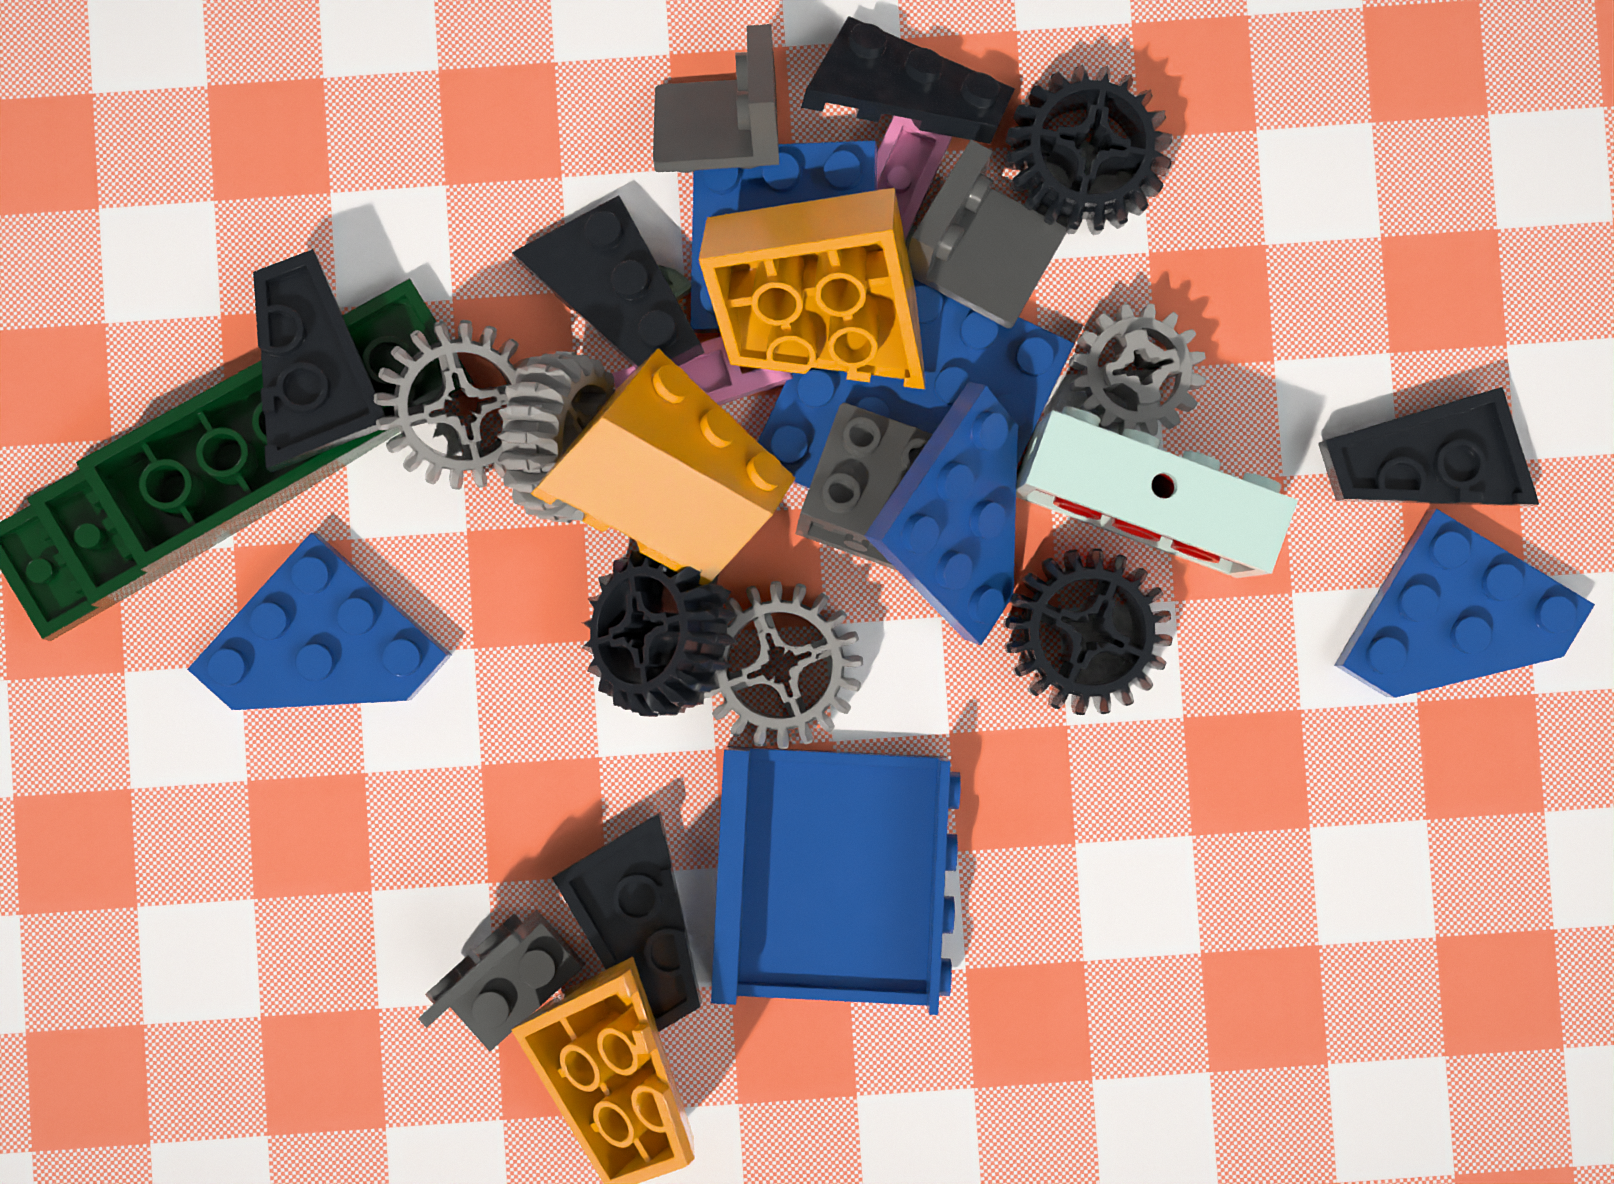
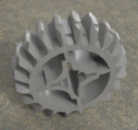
[374,320,530,490]
[496,351,615,523]
[704,581,863,749]

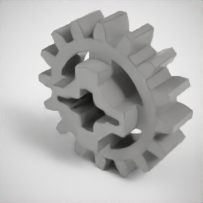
[1069,303,1206,436]

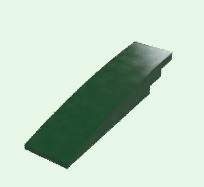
[0,278,474,641]

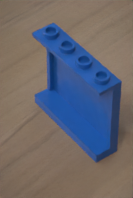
[711,746,961,1015]

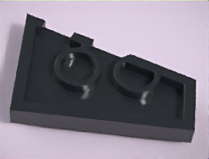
[801,16,1015,144]
[512,195,705,369]
[253,249,386,473]
[1318,387,1540,507]
[552,811,702,1032]

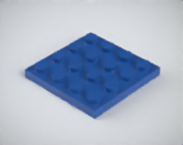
[757,278,1074,490]

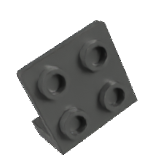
[653,24,779,173]
[907,140,1067,328]
[795,403,933,571]
[418,909,585,1052]

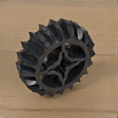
[1005,64,1172,236]
[1003,548,1173,715]
[581,550,738,717]

